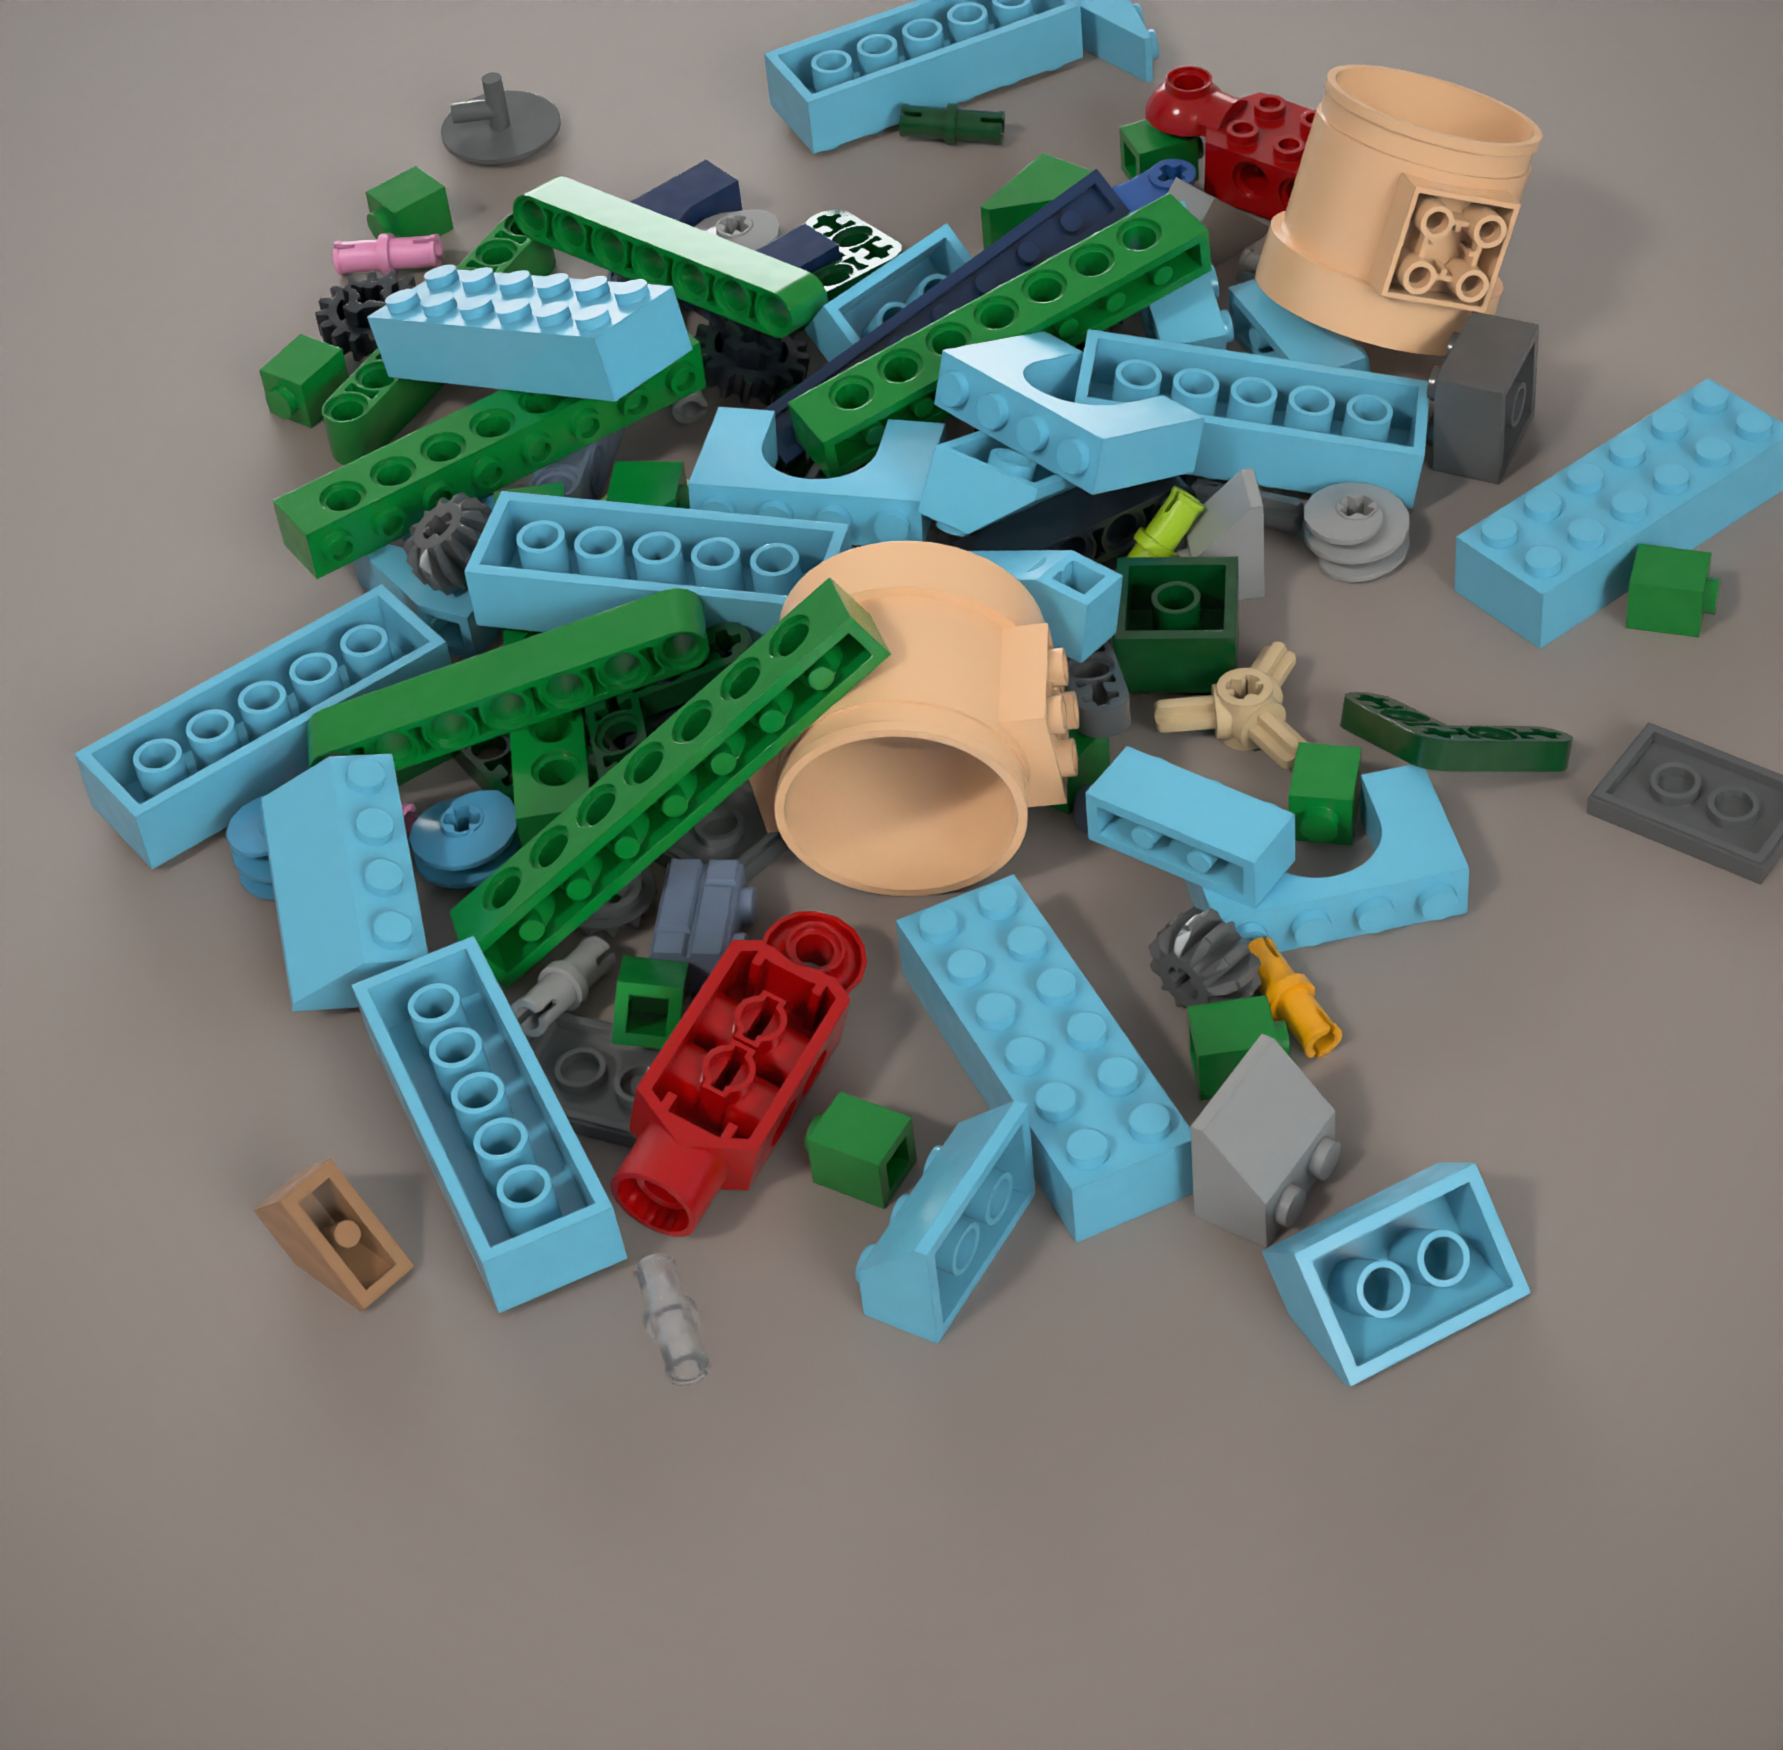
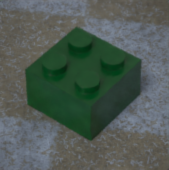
[1112,556,1239,693]

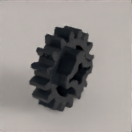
[315,271,418,361]
[693,315,810,405]

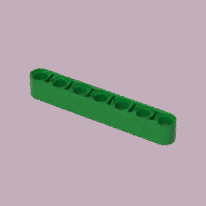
[512,176,828,338]
[322,212,556,465]
[307,588,710,771]

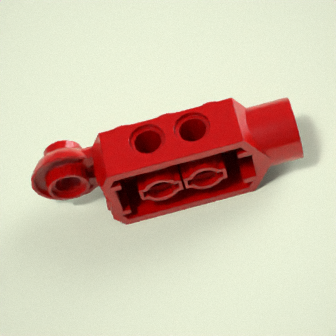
[1145,66,1316,220]
[610,911,867,1237]

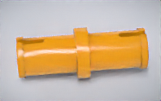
[1248,937,1342,1058]

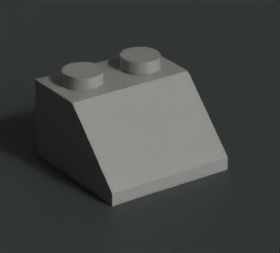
[1191,1034,1341,1248]

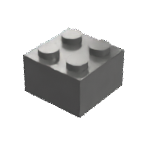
[1426,311,1539,485]

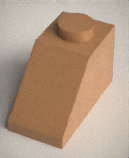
[253,1158,414,1311]

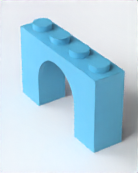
[934,331,1205,495]
[688,407,946,546]
[1185,765,1469,952]

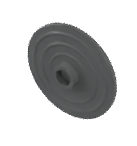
[441,72,561,164]

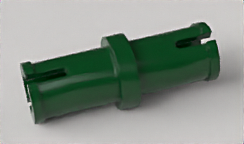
[899,103,1005,145]

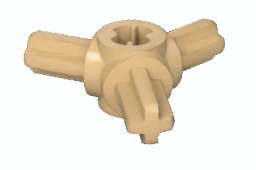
[1153,641,1308,772]

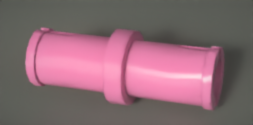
[333,233,443,276]

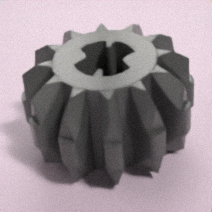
[403,492,492,596]
[1149,906,1262,1007]

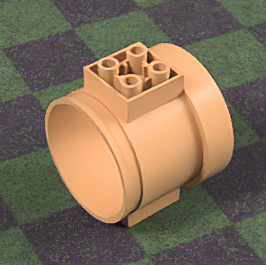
[1255,65,1543,356]
[749,541,1079,896]

